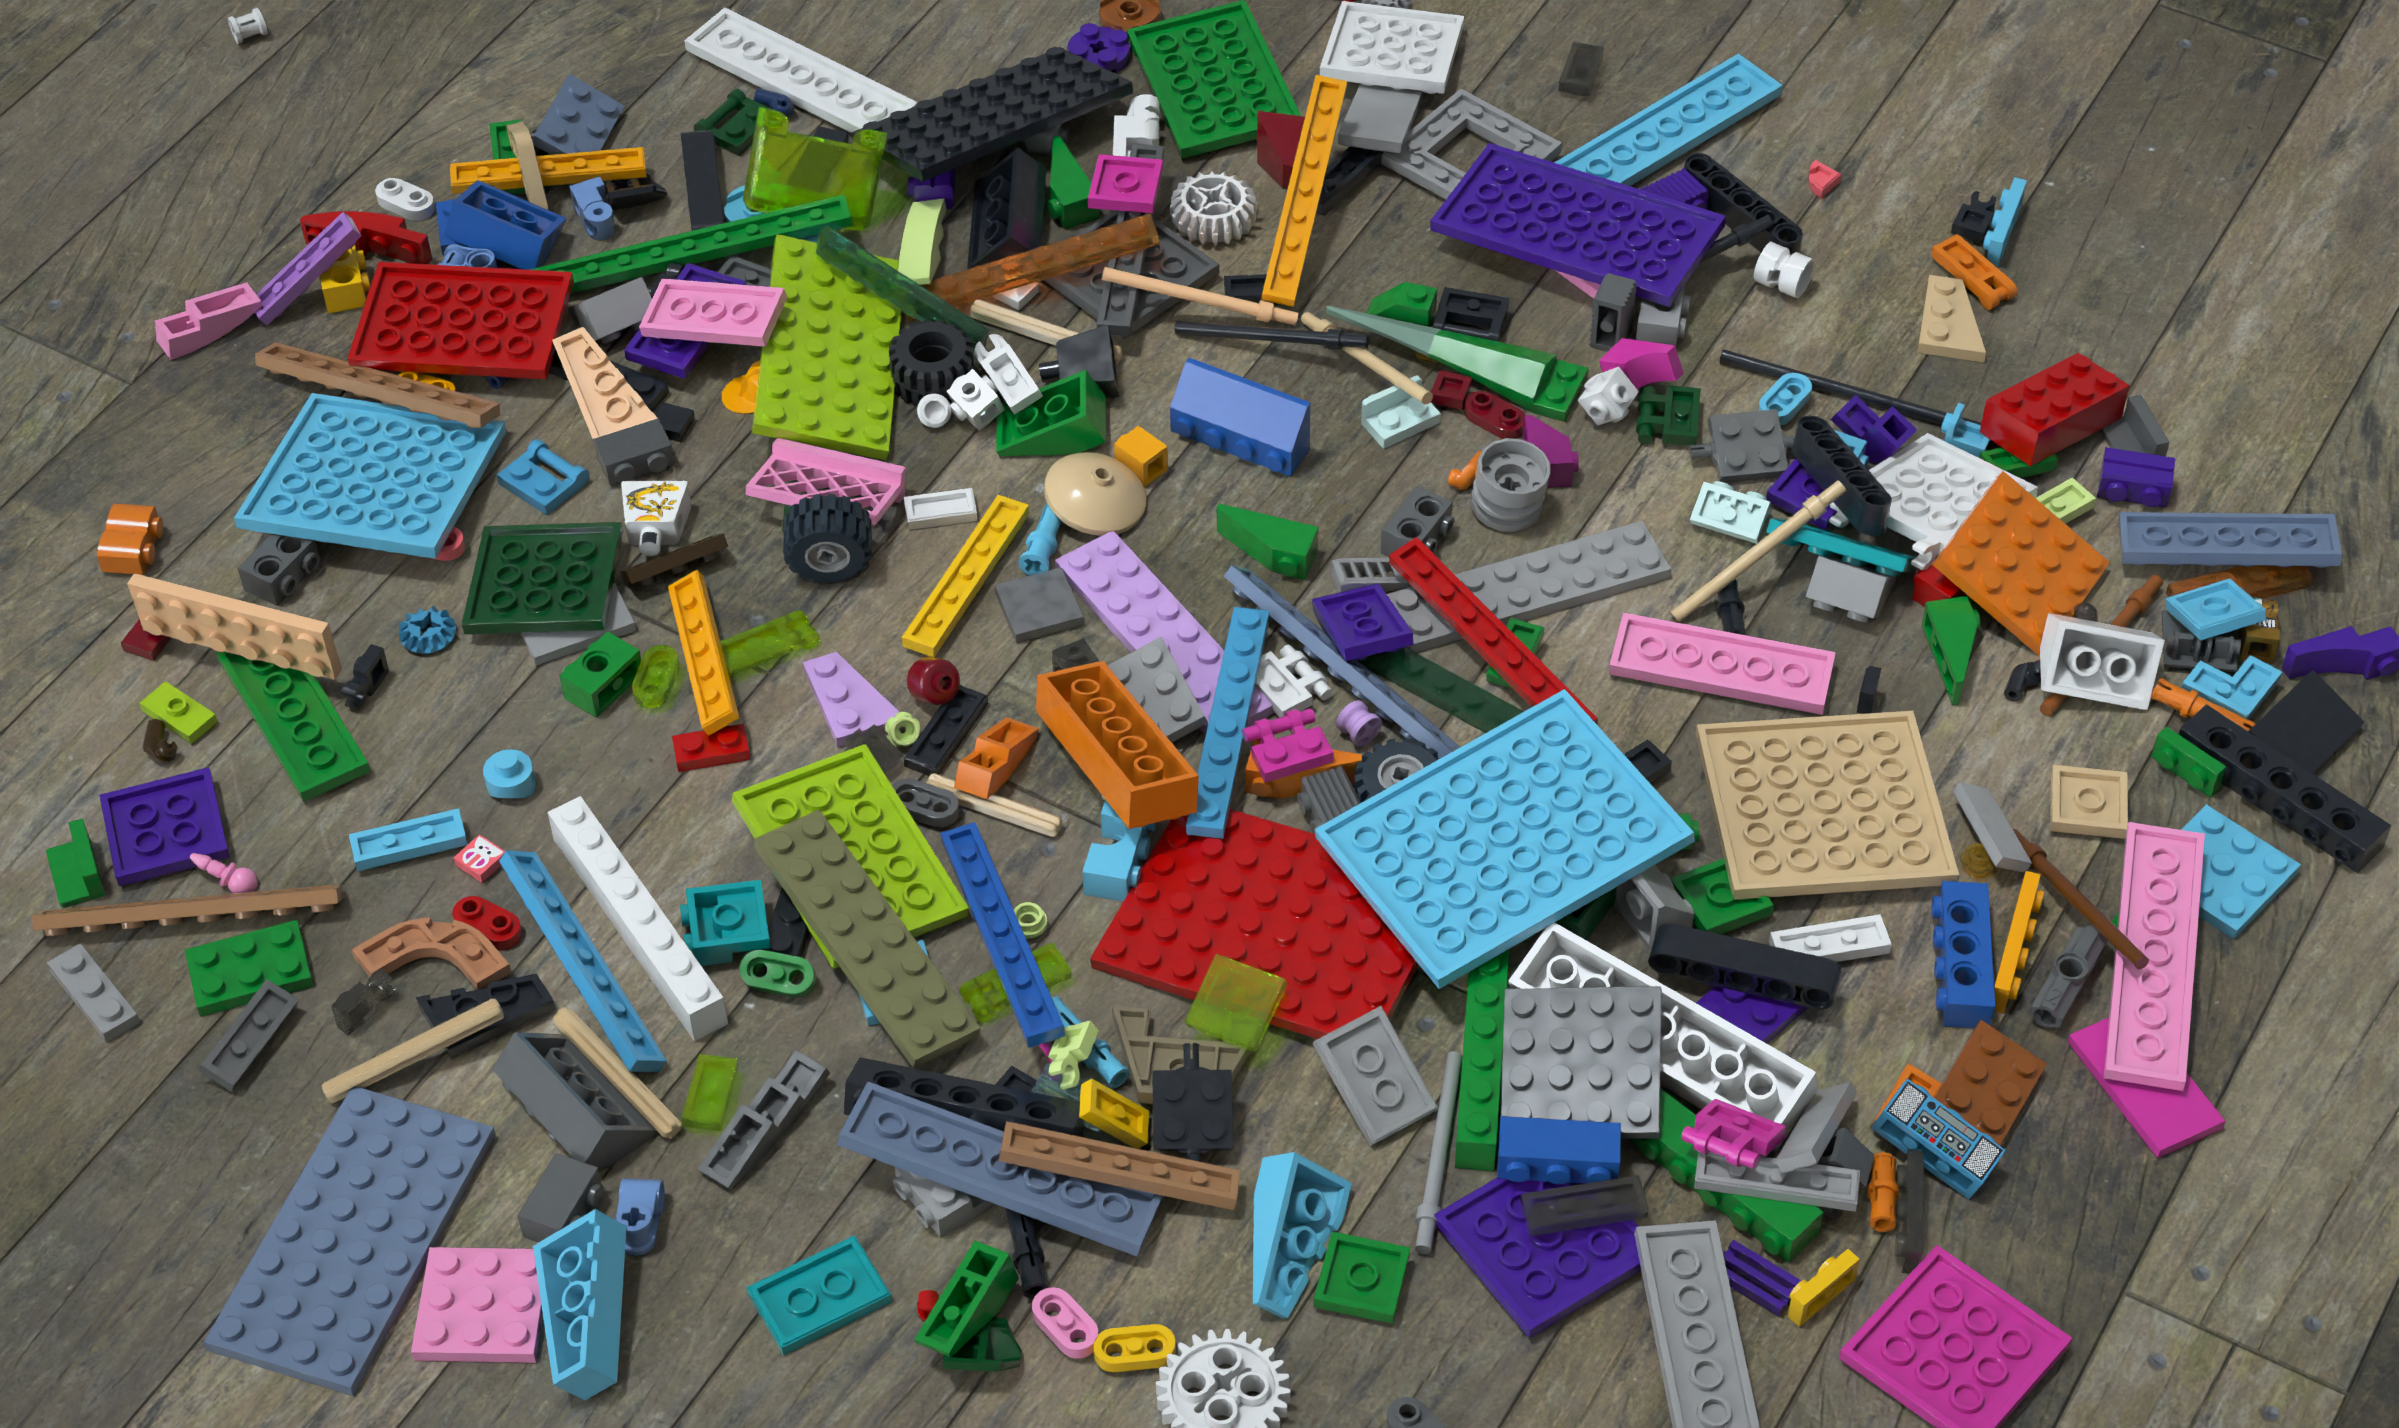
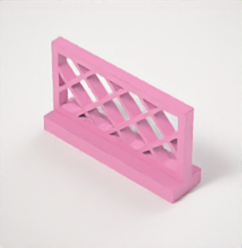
[745,438,906,525]

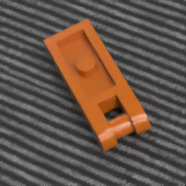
[1931,234,2018,310]

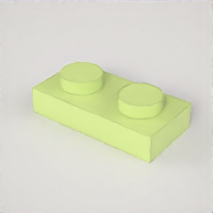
[2036,477,2096,524]

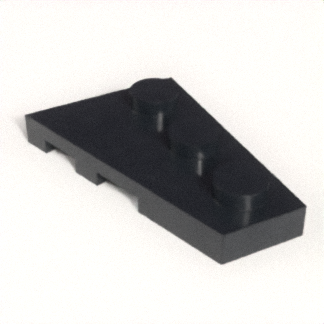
[416,973,555,1059]

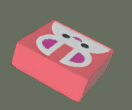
[453,834,505,883]

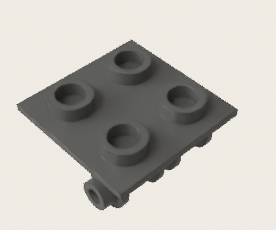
[2162,610,2241,672]

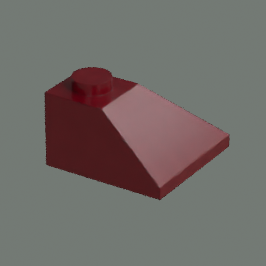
[1257,111,1305,189]

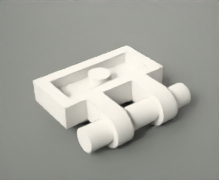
[1255,645,1333,718]

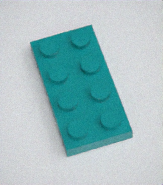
[1766,518,1915,577]

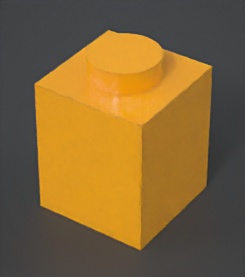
[1114,426,1168,487]

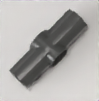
[2029,925,2108,1030]

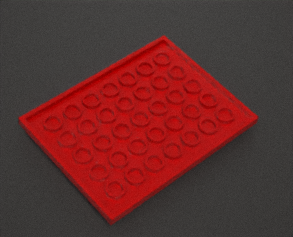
[1090,809,1419,1039]

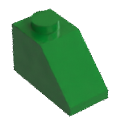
[1366,282,1437,327]

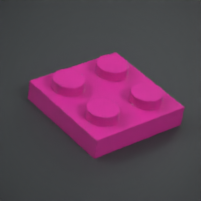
[1088,154,1163,213]

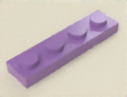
[255,212,361,325]

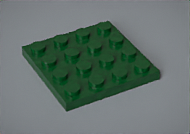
[461,522,624,634]

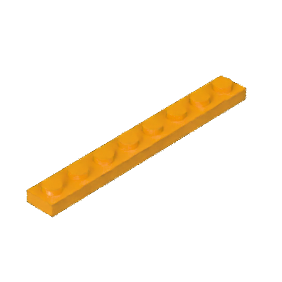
[1261,75,1347,307]

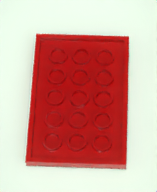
[347,262,574,379]

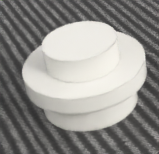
[917,394,951,428]

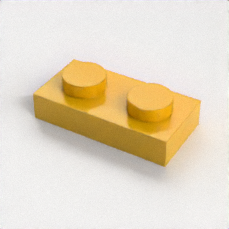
[1079,1078,1149,1149]
[1788,1249,1860,1327]

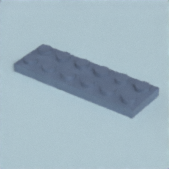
[2118,512,2342,568]

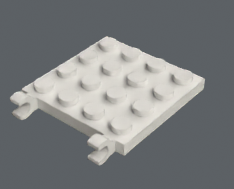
[1829,433,2037,570]

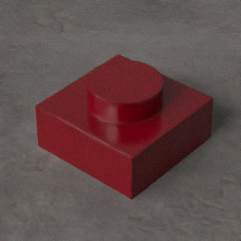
[1431,370,1472,410]

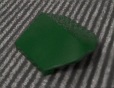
[943,1318,1022,1372]

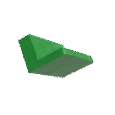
[46,818,106,908]

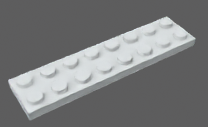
[684,8,918,133]

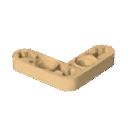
[506,122,549,210]

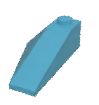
[1253,1152,1352,1319]

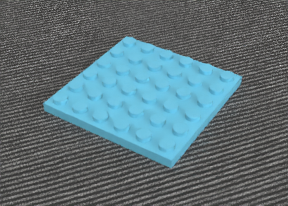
[234,393,506,559]

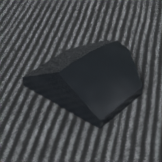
[603,173,668,210]

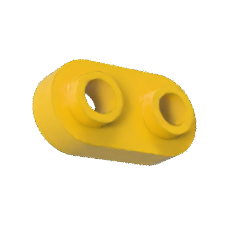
[1093,1324,1176,1372]

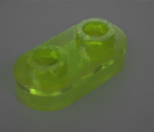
[632,645,680,708]

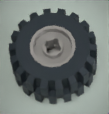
[783,493,872,584]
[1355,738,1441,803]

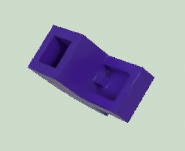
[1830,395,1917,463]

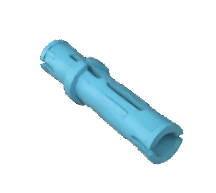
[1052,996,1130,1088]

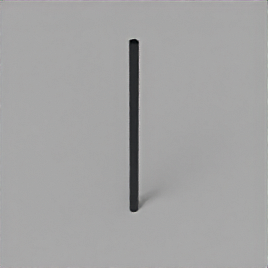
[1719,349,1982,425]

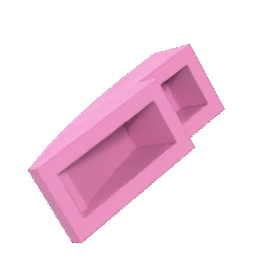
[155,282,262,360]

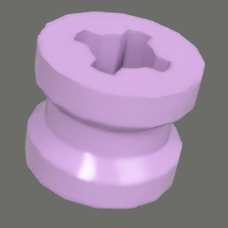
[1336,700,1382,747]

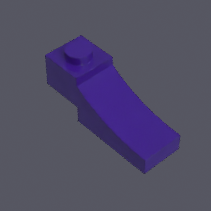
[2282,626,2399,680]

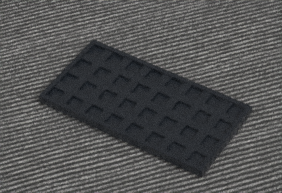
[851,47,1133,182]

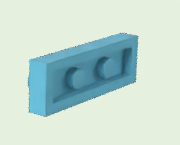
[1983,177,2027,267]
[349,808,468,871]

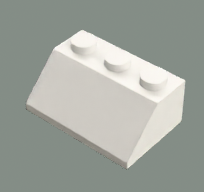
[2040,613,2165,710]

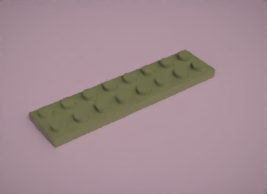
[754,810,980,1068]

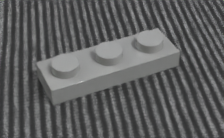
[47,943,140,1043]

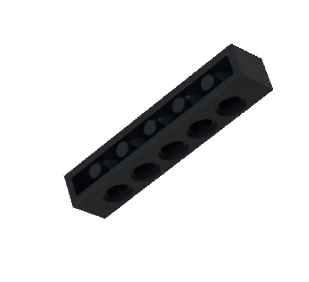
[2179,704,2391,874]
[844,1057,1084,1137]

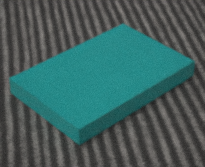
[746,1235,892,1355]

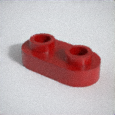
[452,896,522,950]

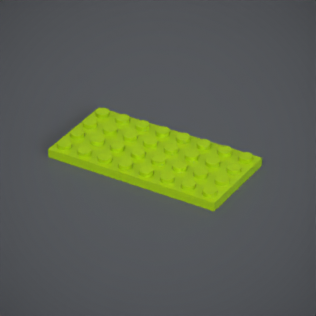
[752,234,903,461]

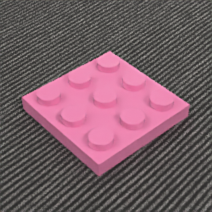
[411,1247,543,1363]

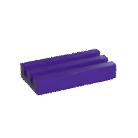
[1723,1240,1801,1316]

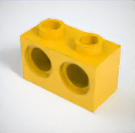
[320,245,370,313]

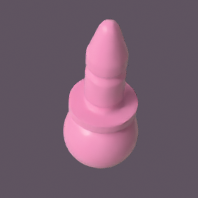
[190,853,258,893]

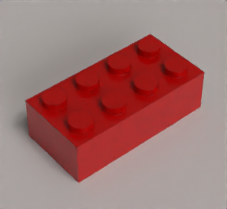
[1979,353,2130,466]

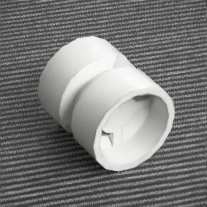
[1754,242,1815,299]

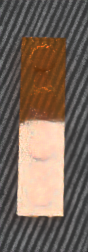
[2166,565,2313,599]

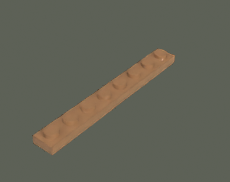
[255,342,500,428]
[31,884,344,936]

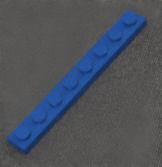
[940,822,1065,1048]

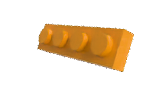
[1994,871,2044,1014]

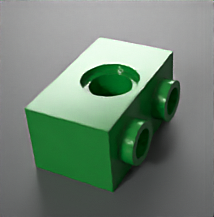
[559,631,644,718]

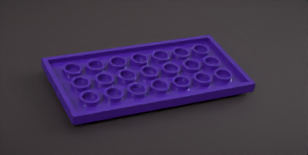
[1430,143,1726,307]

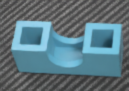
[1083,799,1158,901]

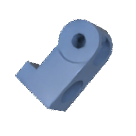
[569,177,616,240]

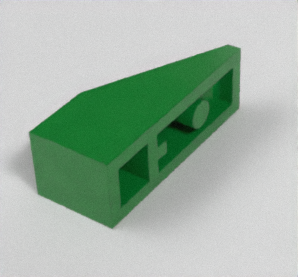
[1048,135,1100,230]
[1216,503,1319,580]
[1921,596,1980,706]
[914,1240,1019,1357]

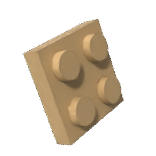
[2050,765,2128,839]

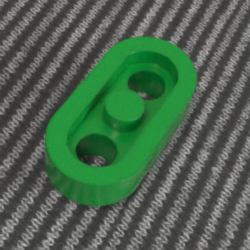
[739,950,817,998]

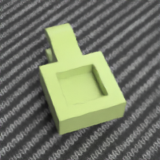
[1048,1020,1099,1090]

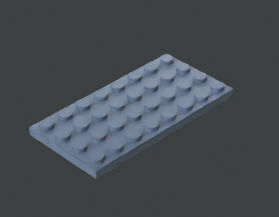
[204,1086,496,1396]

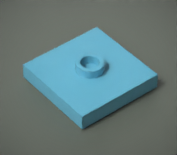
[2166,578,2266,641]

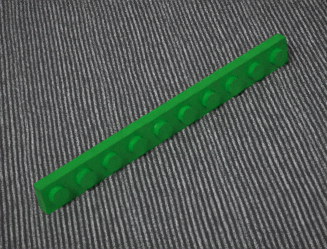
[530,194,853,293]

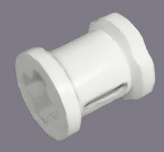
[227,8,268,44]

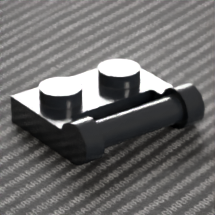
[1432,287,1510,342]

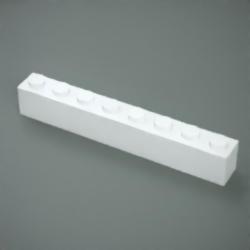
[547,796,728,1042]

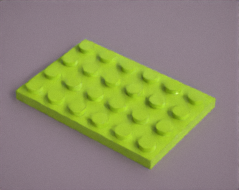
[732,744,969,969]

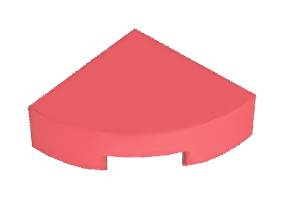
[1808,160,1841,199]

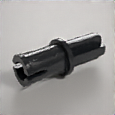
[1716,579,1745,635]

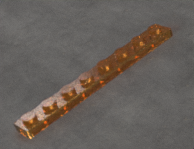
[900,213,1160,321]

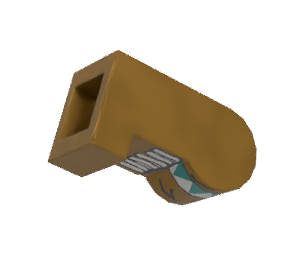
[2240,597,2280,664]

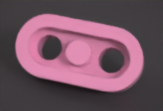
[1032,1287,1098,1358]

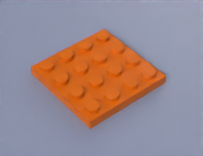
[1932,471,2110,657]

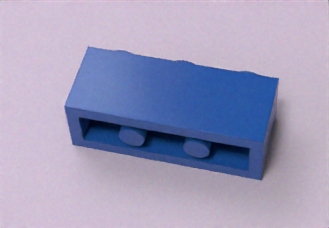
[1497,1116,1621,1187]

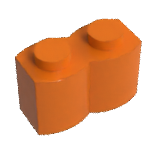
[97,503,163,575]

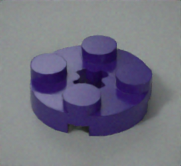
[1067,23,1130,73]

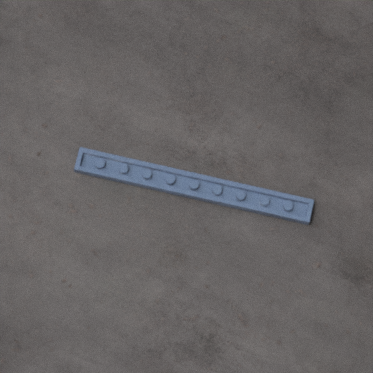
[1224,565,1461,758]

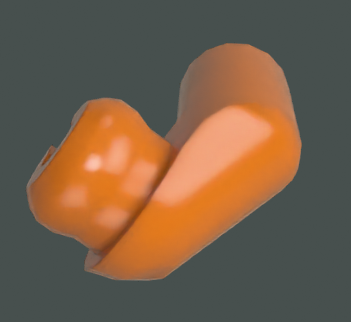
[1447,451,1482,491]

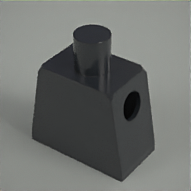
[1039,325,1120,398]

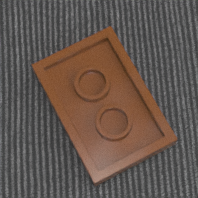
[1933,1020,2047,1146]

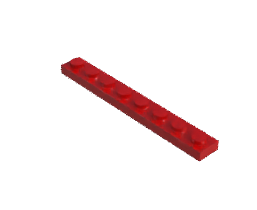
[1389,537,1598,725]

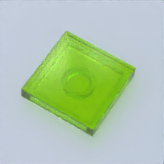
[1184,954,1288,1052]

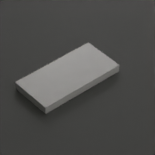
[1338,83,1424,154]

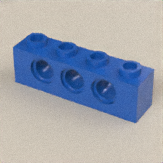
[1931,881,1995,1028]

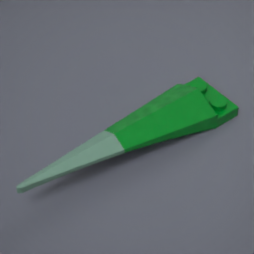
[1326,306,1589,422]

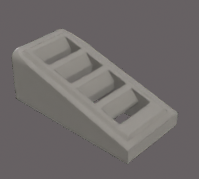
[1330,558,1408,593]

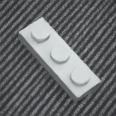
[1769,914,1892,962]

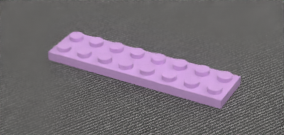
[1055,531,1274,736]

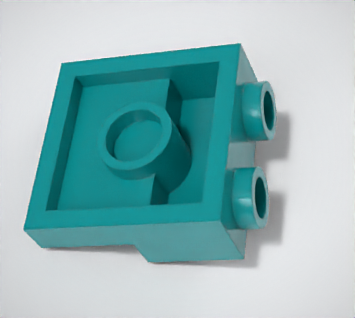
[680,880,770,966]

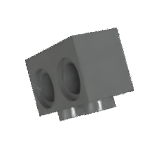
[1381,486,1455,557]
[238,534,321,606]

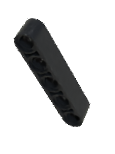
[680,129,724,231]
[1684,153,1803,255]
[1792,416,1892,536]
[1648,924,1842,1009]

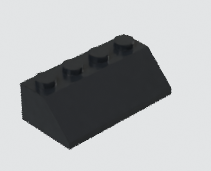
[967,148,1047,274]

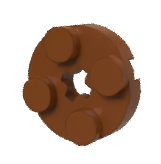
[1099,0,1161,42]

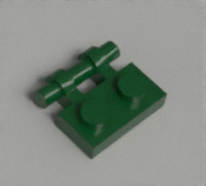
[1636,385,1701,446]

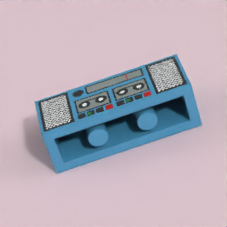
[1871,1079,2006,1200]

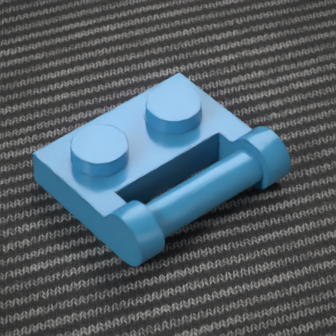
[497,439,590,515]

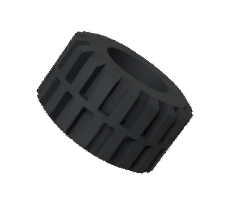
[889,320,975,406]

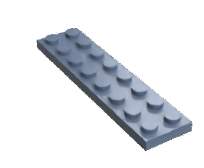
[837,1082,1163,1257]

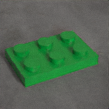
[184,920,314,1017]

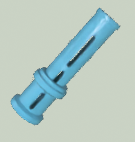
[1018,502,1062,576]

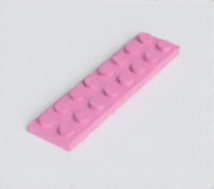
[2103,822,2205,1091]

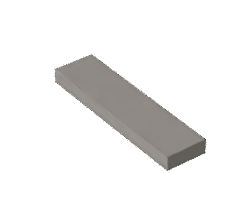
[1775,1081,1857,1173]
[1694,1151,1860,1212]

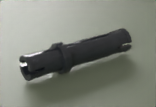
[1005,1208,1048,1299]

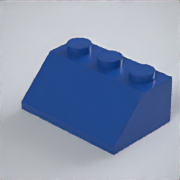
[444,180,566,270]

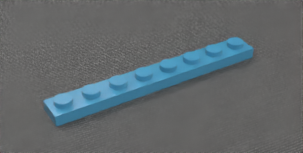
[1186,607,1269,839]
[499,850,667,1072]

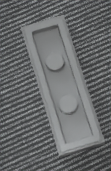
[1953,782,2032,872]

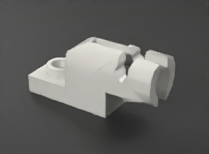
[1113,95,1160,157]
[974,334,1043,415]

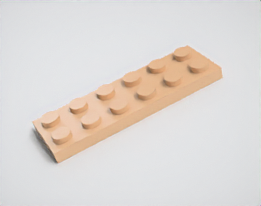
[127,573,342,680]

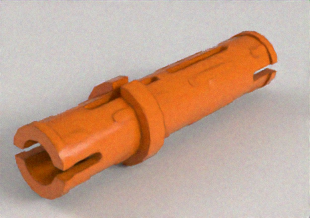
[2151,678,2256,731]

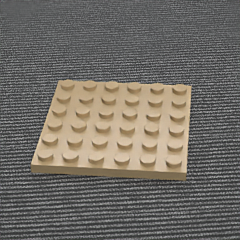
[1696,711,1959,900]

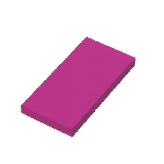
[2068,1017,2225,1158]

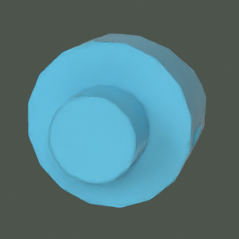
[483,749,536,798]

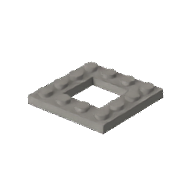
[1381,89,1562,199]

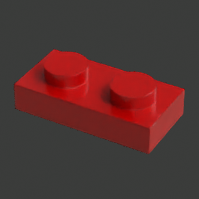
[672,723,750,772]

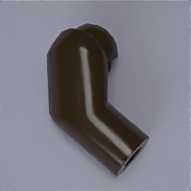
[142,719,177,763]

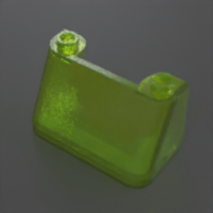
[743,107,888,230]

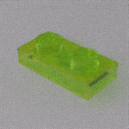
[681,1054,738,1131]

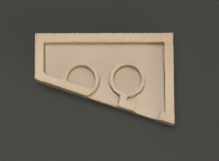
[1917,275,1986,362]

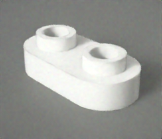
[375,178,435,221]

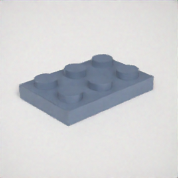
[532,74,624,155]

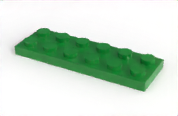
[215,651,371,802]

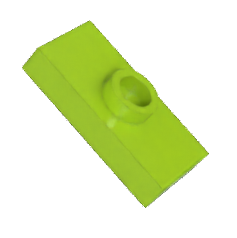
[139,681,218,744]

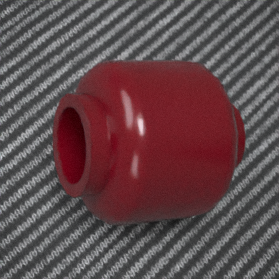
[906,657,960,705]

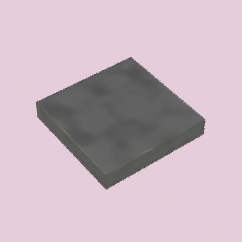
[994,567,1084,643]

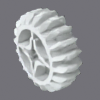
[1170,171,1257,247]

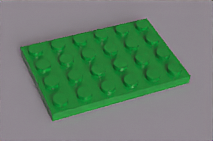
[1127,0,1301,159]

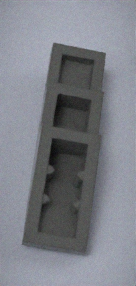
[698,1050,830,1190]

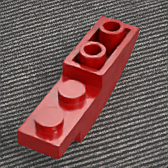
[300,211,432,264]

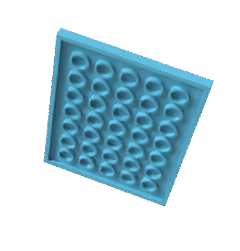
[1314,689,1695,989]

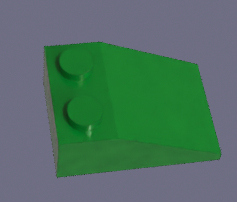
[996,370,1106,456]

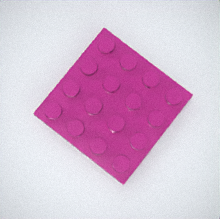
[1839,1245,2073,1428]

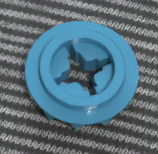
[398,606,456,654]

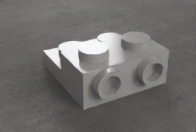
[893,1166,996,1238]

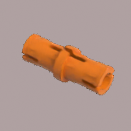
[1867,1152,1899,1232]

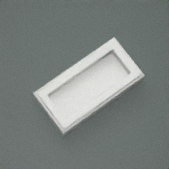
[904,488,978,530]

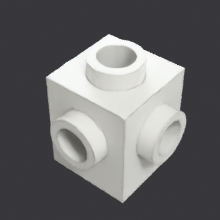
[1578,367,1639,426]
[947,369,1005,431]

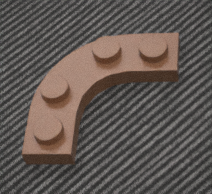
[352,917,511,990]

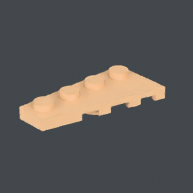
[552,327,657,439]

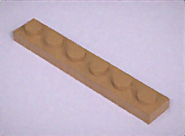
[998,1121,1240,1210]

